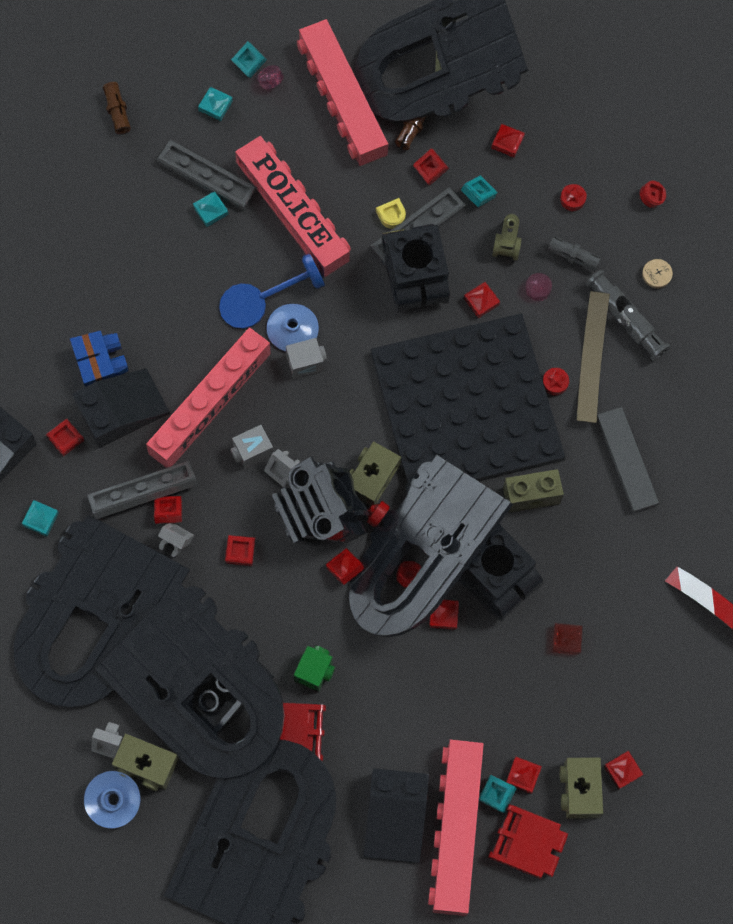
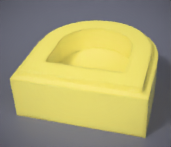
[376,198,406,229]

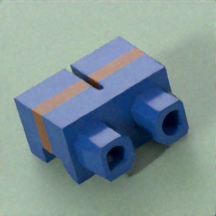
[70,331,129,387]

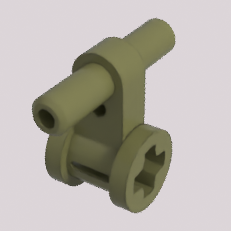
[492,214,522,261]

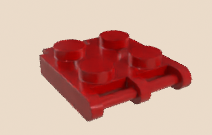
[280,703,326,761]
[488,804,568,879]

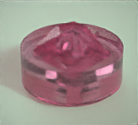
[257,65,284,89]
[525,273,552,301]

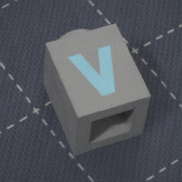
[286,338,327,379]
[230,425,273,469]

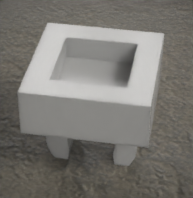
[264,449,300,487]
[158,523,194,557]
[91,722,123,758]

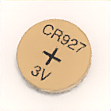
[642,259,673,288]

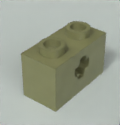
[349,441,401,507]
[503,469,564,513]
[112,733,179,791]
[559,758,603,819]

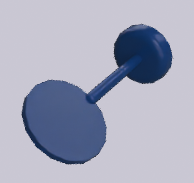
[219,253,325,329]

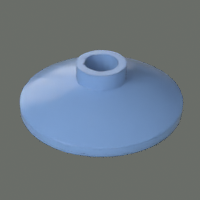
[267,304,319,352]
[84,771,141,828]

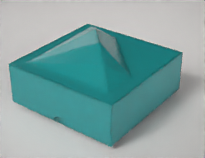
[231,41,267,78]
[198,87,233,121]
[461,175,498,207]
[193,191,229,227]
[22,500,59,536]
[479,775,517,813]

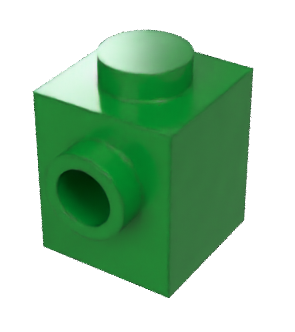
[294,646,335,692]

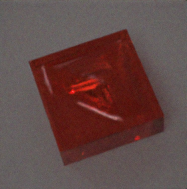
[553,623,583,655]

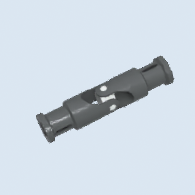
[585,270,671,361]

